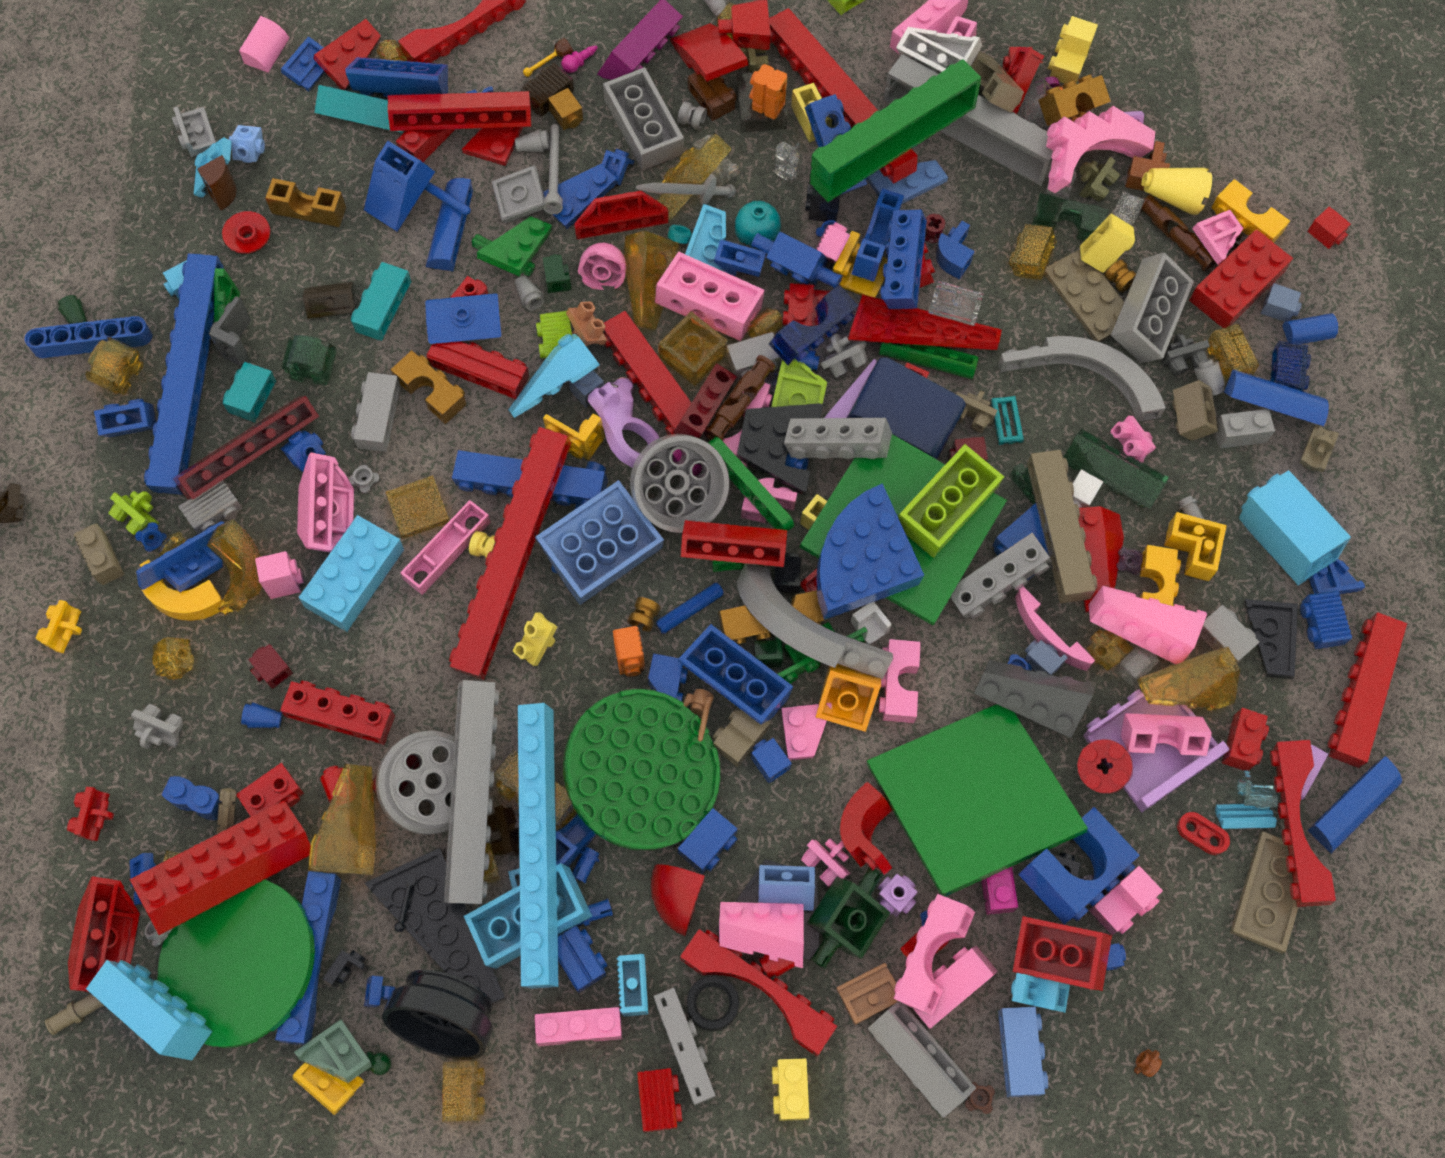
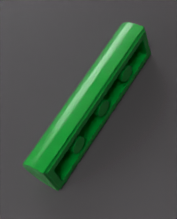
[879,342,979,380]

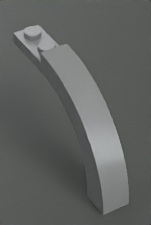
[998,336,1166,422]
[737,563,893,679]

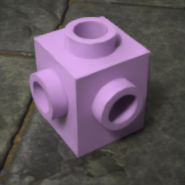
[876,874,917,917]

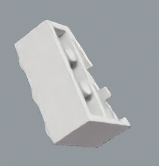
[896,27,982,74]

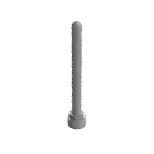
[544,124,563,214]

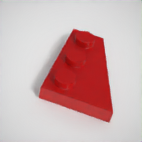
[313,19,381,90]

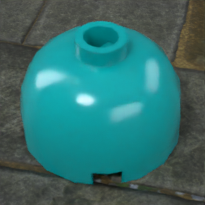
[735,201,781,249]

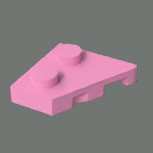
[1192,210,1243,265]
[781,703,832,760]

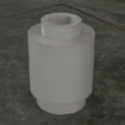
[1194,359,1225,396]

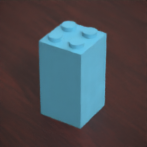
[1239,470,1351,586]

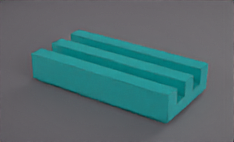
[990,396,1024,445]

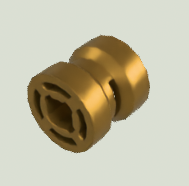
[1104,259,1136,293]
[627,597,661,632]

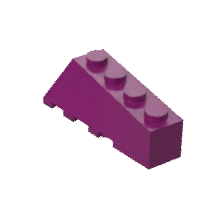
[597,0,683,80]

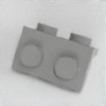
[172,106,216,157]

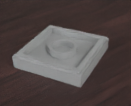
[492,165,545,223]

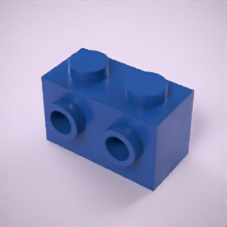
[94,399,156,438]

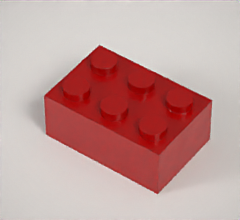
[1012,916,1112,991]

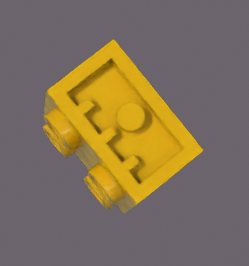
[833,231,888,298]
[543,414,605,460]

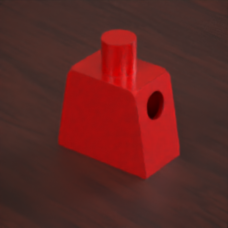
[718,0,771,50]

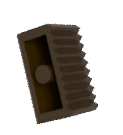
[521,63,574,117]

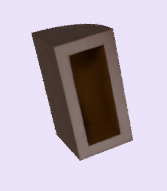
[197,155,237,211]

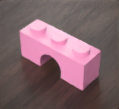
[878,639,920,723]
[1121,713,1212,756]
[535,1007,622,1046]

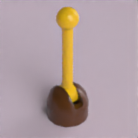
[523,37,573,77]

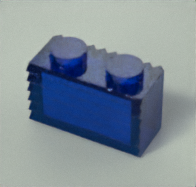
[1270,341,1311,391]

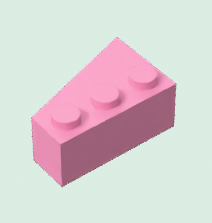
[914,945,998,1029]

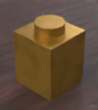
[548,88,583,130]

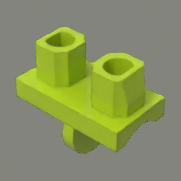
[108,491,159,535]

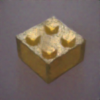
[658,311,728,386]

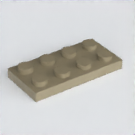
[1043,249,1124,343]
[1230,831,1314,954]

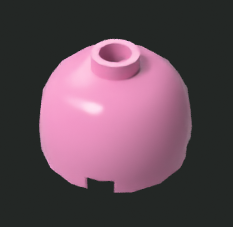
[578,242,627,290]

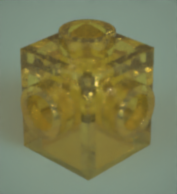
[1086,629,1133,671]
[152,637,194,680]

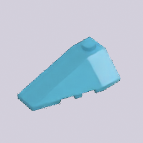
[508,333,599,418]

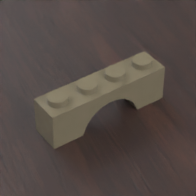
[971,51,1024,113]

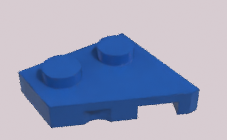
[1309,559,1365,595]

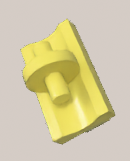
[513,612,557,666]

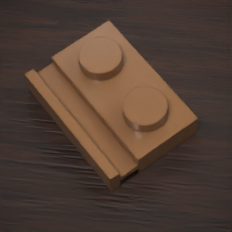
[836,963,898,1025]

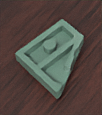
[294,1020,372,1083]

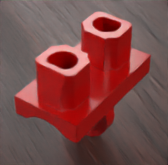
[67,787,114,841]

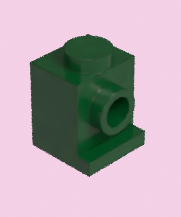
[543,254,572,294]

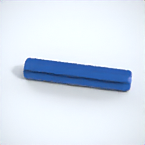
[656,583,723,633]

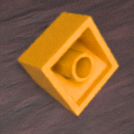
[815,663,881,732]

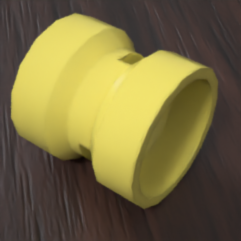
[469,531,496,558]

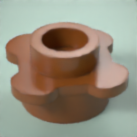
[1134,1049,1162,1077]

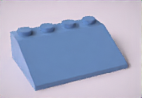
[535,480,664,605]

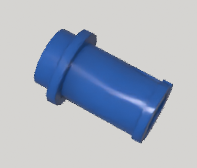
[572,847,600,884]

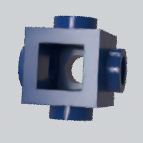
[280,430,326,472]

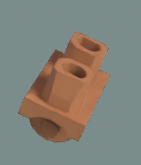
[566,301,607,346]

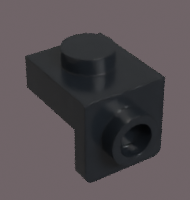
[774,553,801,593]

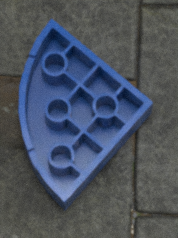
[816,483,924,620]

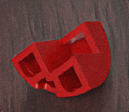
[651,864,705,936]

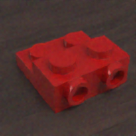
[783,283,837,337]

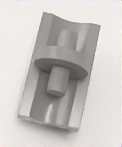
[821,334,868,378]
[131,704,183,749]

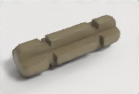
[216,788,236,835]

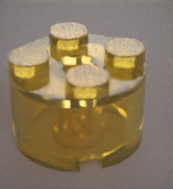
[85,337,143,395]

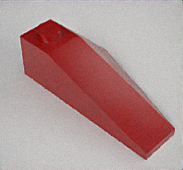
[1078,506,1124,612]

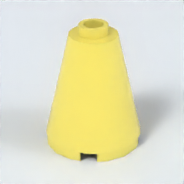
[1141,168,1212,215]

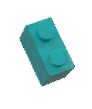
[223,362,276,422]

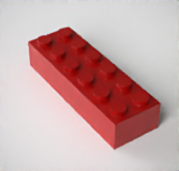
[129,800,313,935]

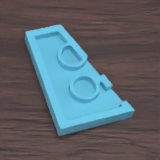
[685,204,726,272]

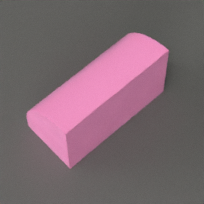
[239,16,289,72]

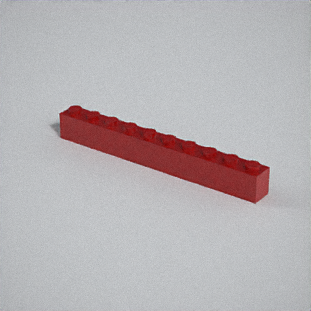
[769,8,918,184]
[449,427,572,680]

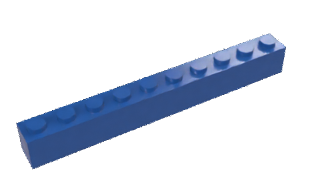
[144,253,224,495]

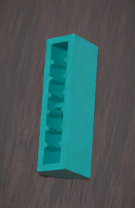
[314,85,405,133]

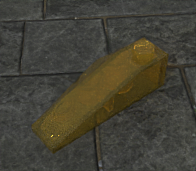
[624,230,679,330]

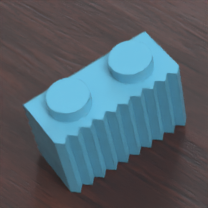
[617,954,648,1017]

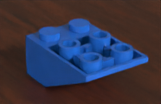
[364,141,435,232]

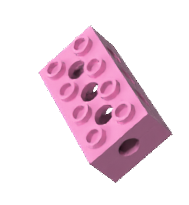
[655,252,765,341]

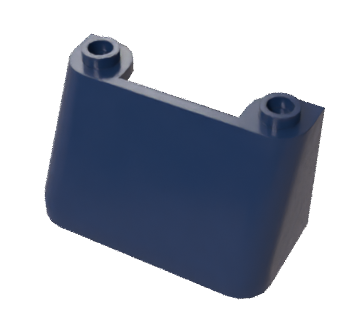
[846,357,966,460]

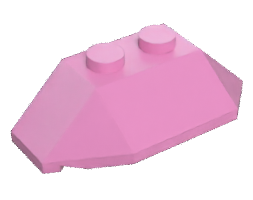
[297,453,354,552]

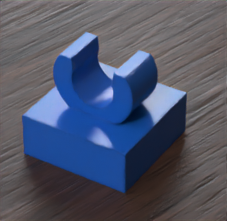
[364,976,395,1007]

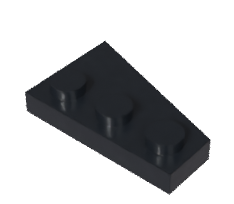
[1244,599,1298,679]

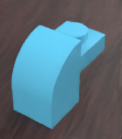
[1011,973,1070,1013]

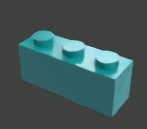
[351,262,411,341]

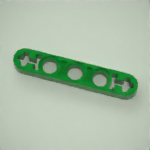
[707,437,794,532]

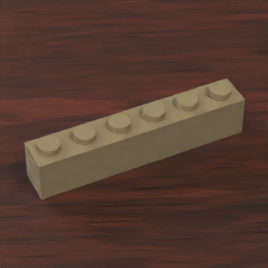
[1027,450,1097,604]

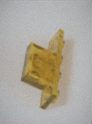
[657,133,731,220]

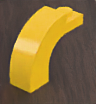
[140,560,227,621]

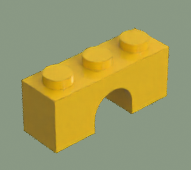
[1211,179,1290,242]
[1139,545,1181,606]

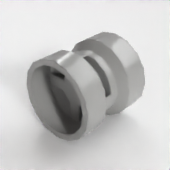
[677,101,707,131]

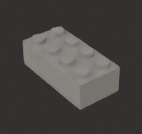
[603,67,684,171]
[1111,253,1194,363]

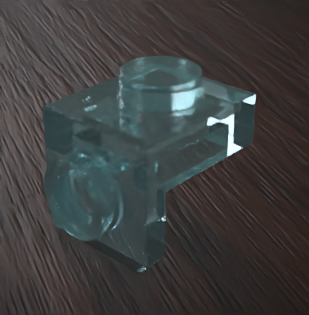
[1237,771,1278,809]

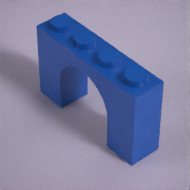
[1018,807,1140,925]

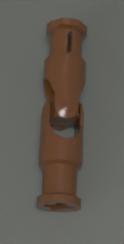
[1138,194,1216,272]
[703,355,776,441]

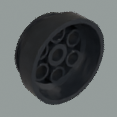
[382,970,493,1060]

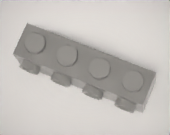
[784,418,892,459]
[951,533,1052,619]
[868,1001,976,1118]

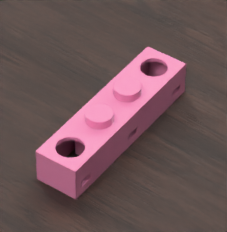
[400,500,491,595]

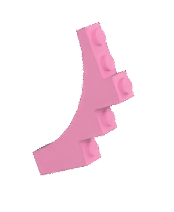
[1046,106,1155,193]

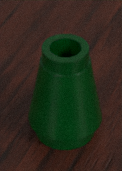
[58,295,87,324]

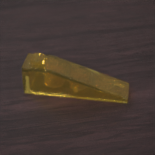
[1137,647,1240,711]
[308,764,376,875]

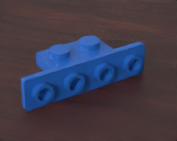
[136,521,228,593]

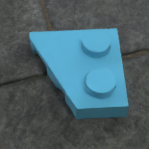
[194,137,232,197]

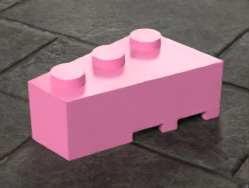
[719,902,804,968]

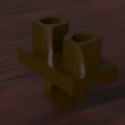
[487,805,519,856]

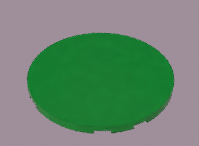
[563,689,720,851]
[158,880,315,1048]

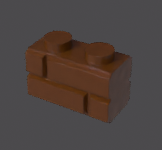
[688,72,737,121]

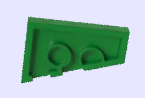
[477,216,552,277]

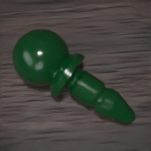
[366,1051,392,1075]

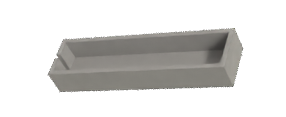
[883,54,1053,186]

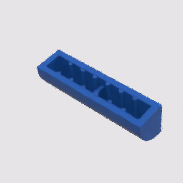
[426,178,473,271]
[1224,369,1329,426]
[1307,756,1402,854]

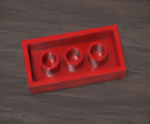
[1189,229,1293,330]

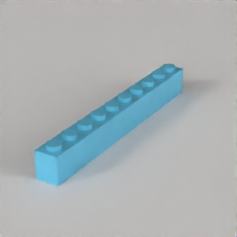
[518,703,558,989]

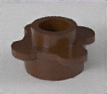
[965,1082,995,1114]

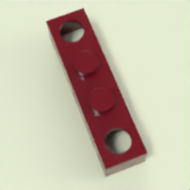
[673,363,737,438]

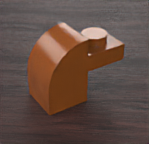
[1125,141,1170,191]

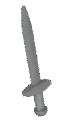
[636,174,736,206]

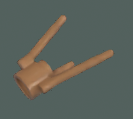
[683,689,714,741]

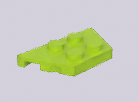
[771,350,827,407]

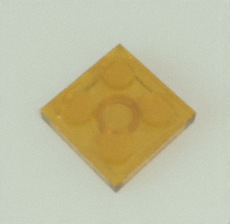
[385,475,450,539]

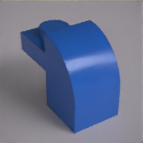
[936,221,975,280]

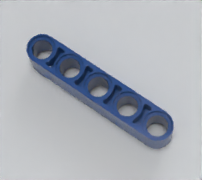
[24,316,153,358]

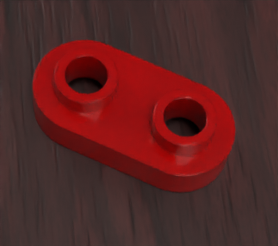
[1177,812,1230,855]

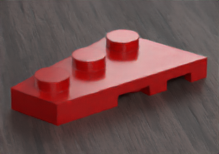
[462,127,523,166]

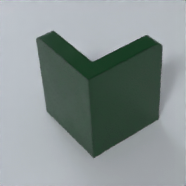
[754,637,783,668]

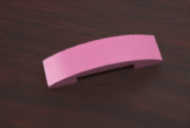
[1015,586,1095,671]

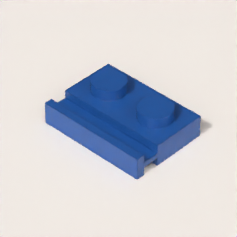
[281,36,325,92]

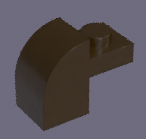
[0,483,25,523]

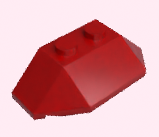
[574,190,668,240]
[68,876,140,992]

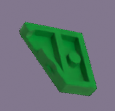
[214,268,240,323]

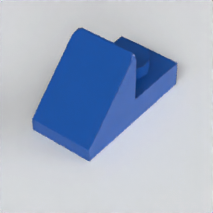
[714,239,766,277]

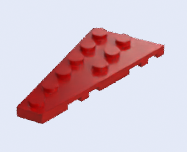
[848,294,1002,350]

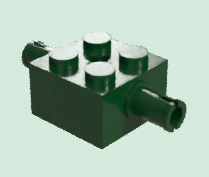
[807,867,891,969]

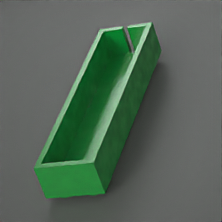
[810,59,981,202]

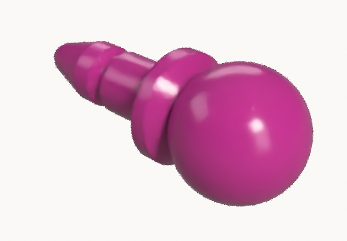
[561,46,598,73]

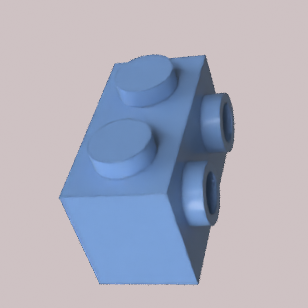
[758,865,815,911]

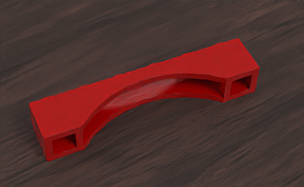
[398,0,526,63]
[1270,740,1336,907]
[680,929,837,1057]

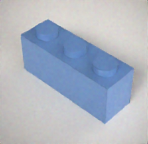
[998,1007,1048,1097]

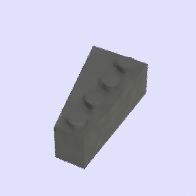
[974,660,1096,738]

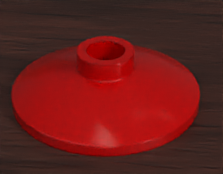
[222,211,270,254]

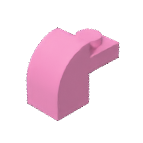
[741,478,797,523]

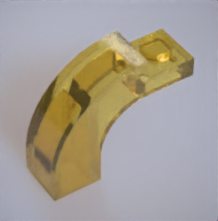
[207,519,262,615]

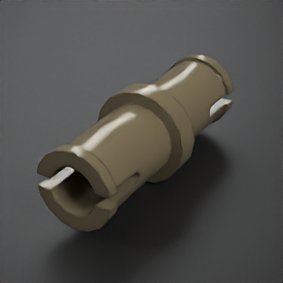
[45,994,105,1035]

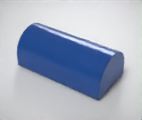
[1282,313,1338,346]

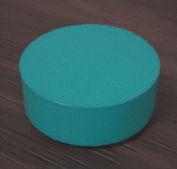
[667,225,692,244]

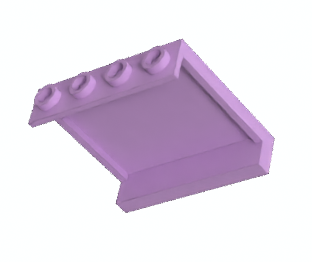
[1083,674,1230,812]

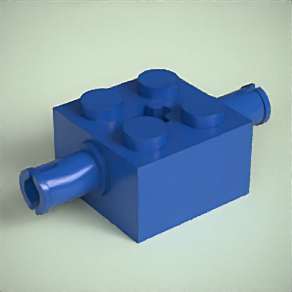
[751,232,842,289]

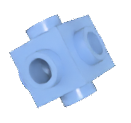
[228,125,265,163]

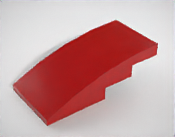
[670,23,748,82]

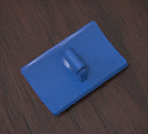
[425,294,501,344]

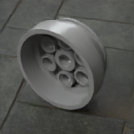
[630,434,729,533]
[376,731,455,835]

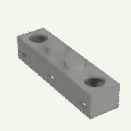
[653,988,716,1106]

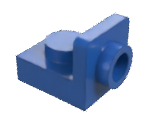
[602,149,634,186]

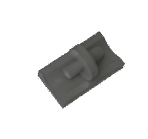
[1161,334,1210,376]

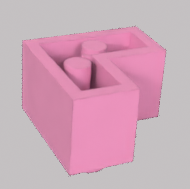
[1089,866,1163,935]

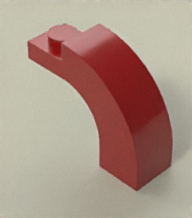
[840,782,892,875]

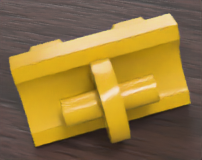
[36,600,82,654]

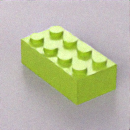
[898,444,1004,558]

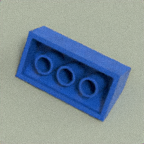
[345,57,448,97]
[678,624,793,725]

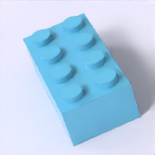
[299,515,404,632]
[464,863,592,969]
[86,960,212,1060]

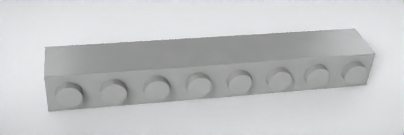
[444,680,499,904]

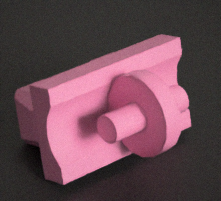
[1111,415,1156,465]
[801,838,851,887]

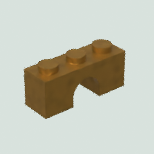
[1038,74,1111,126]
[265,178,346,227]
[390,350,466,424]

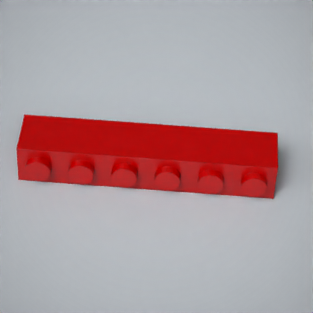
[388,91,531,131]
[603,311,694,435]
[1327,612,1407,768]

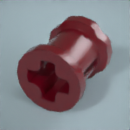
[925,214,945,244]

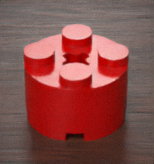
[1077,739,1134,794]

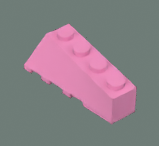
[890,0,968,54]
[1089,586,1207,666]

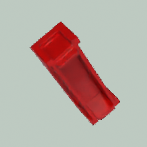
[1007,47,1044,114]

